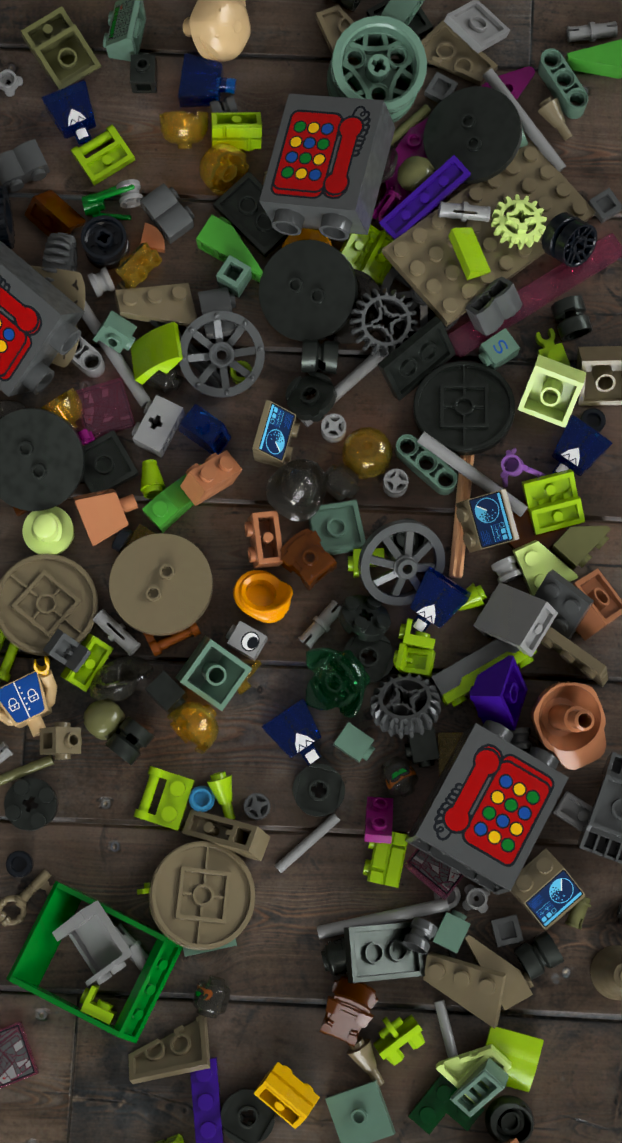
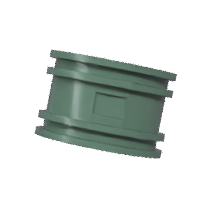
[326,15,427,123]

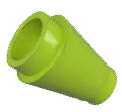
[140,459,166,499]

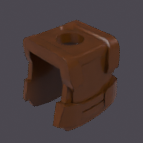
[280,528,337,591]
[319,976,378,1047]

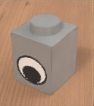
[226,621,268,662]

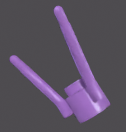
[500,448,546,488]

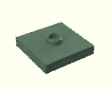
[306,499,366,555]
[325,1079,396,1143]

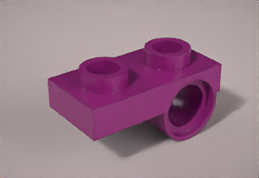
[364,796,393,844]

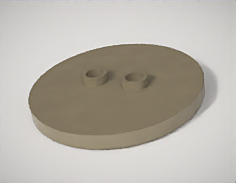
[109,533,213,636]
[0,554,98,656]
[148,841,255,950]

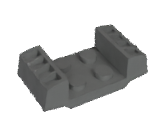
[577,752,622,864]

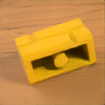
[253,1062,320,1129]

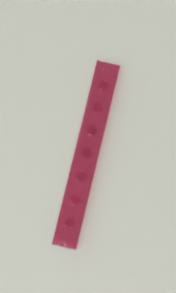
[448,233,622,358]

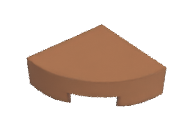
[140,223,165,253]

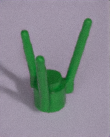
[82,184,135,220]

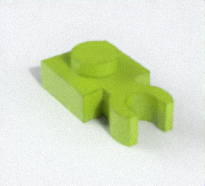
[535,328,570,366]

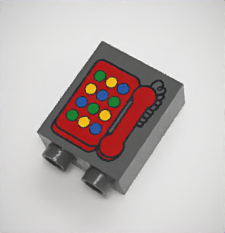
[259,94,395,240]
[0,241,85,397]
[405,720,569,895]

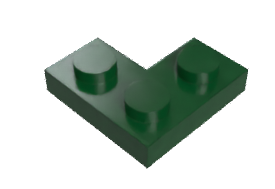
[408,1074,485,1135]

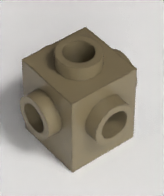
[40,722,82,760]

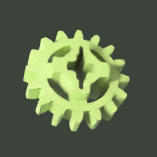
[491,194,547,250]

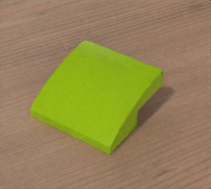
[340,224,394,286]
[131,322,183,385]
[522,469,585,535]
[485,1026,544,1092]

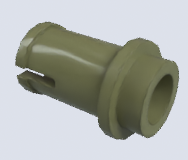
[565,897,592,930]

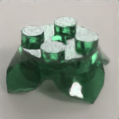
[306,647,370,718]

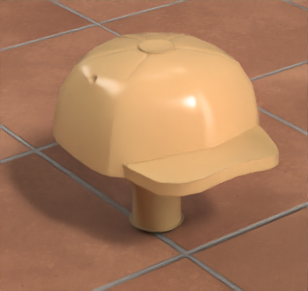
[183,0,251,62]

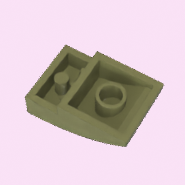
[21,6,102,92]

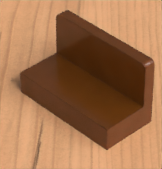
[24,190,86,237]

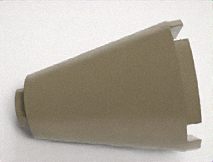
[590,945,622,1000]

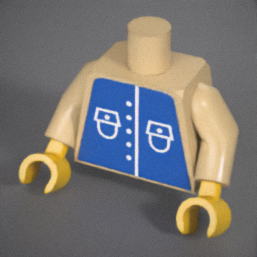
[0,656,57,737]

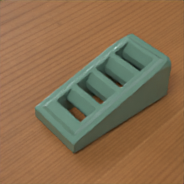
[450,1058,509,1117]

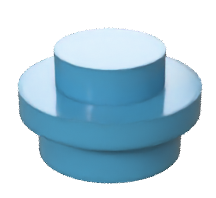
[189,786,215,812]

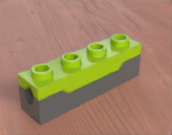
[430,639,537,707]

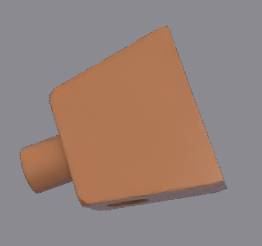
[73,489,138,546]

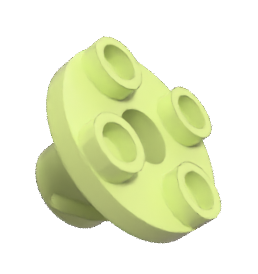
[22,506,75,555]

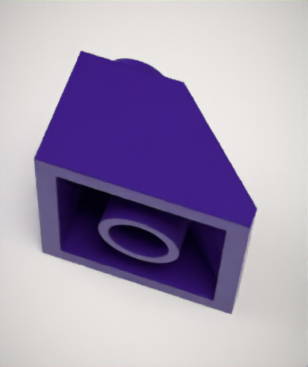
[470,655,528,730]

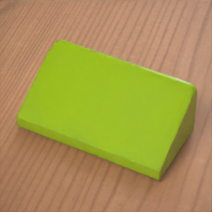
[448,227,491,280]
[60,633,114,692]

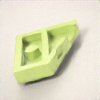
[512,540,578,596]
[436,1044,512,1103]

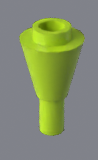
[440,583,487,618]
[207,771,236,820]

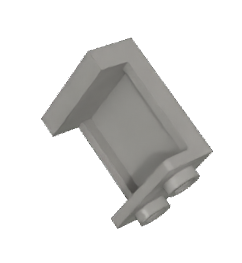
[473,582,558,657]
[52,900,133,986]

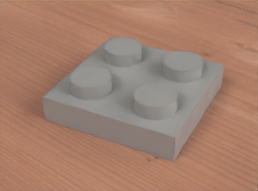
[444,0,510,53]

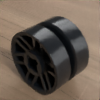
[542,212,597,267]
[81,215,130,270]

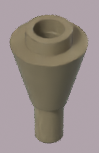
[537,97,573,141]
[347,1037,385,1086]

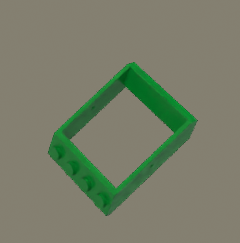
[6,881,183,1043]

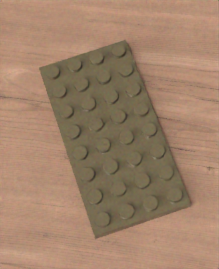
[382,141,595,327]

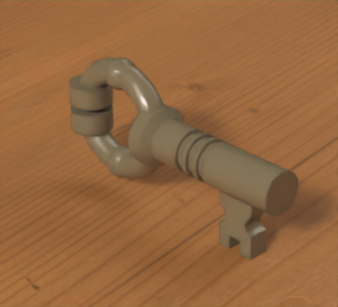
[0,869,53,927]

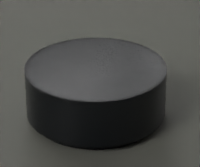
[579,408,606,435]
[112,527,134,553]
[6,851,34,878]

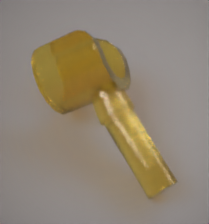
[237,660,261,694]

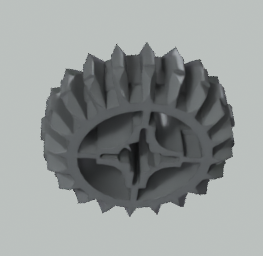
[41,232,78,286]
[349,288,418,357]
[370,672,441,740]

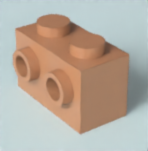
[180,450,243,506]
[244,511,283,569]

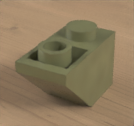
[550,526,611,570]

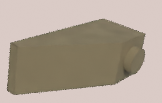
[182,809,270,861]
[464,934,533,1010]

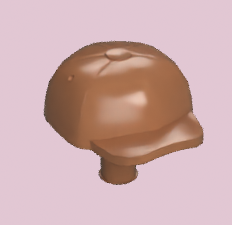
[530,681,606,770]

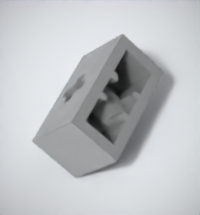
[132,395,185,458]

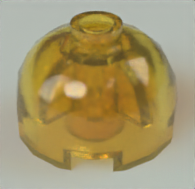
[159,111,209,149]
[199,143,249,195]
[41,387,83,429]
[342,427,392,479]
[167,701,219,754]

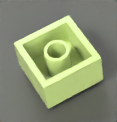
[517,355,587,428]

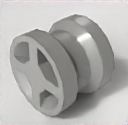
[116,179,143,208]
[87,267,116,298]
[321,413,346,443]
[383,469,409,498]
[491,556,523,584]

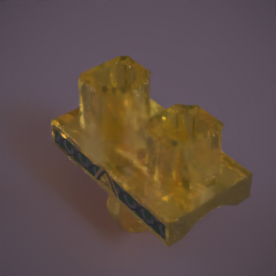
[115,242,162,289]

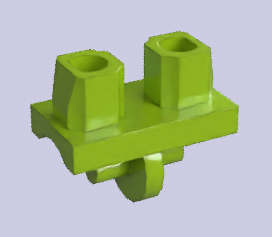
[373,1014,425,1066]

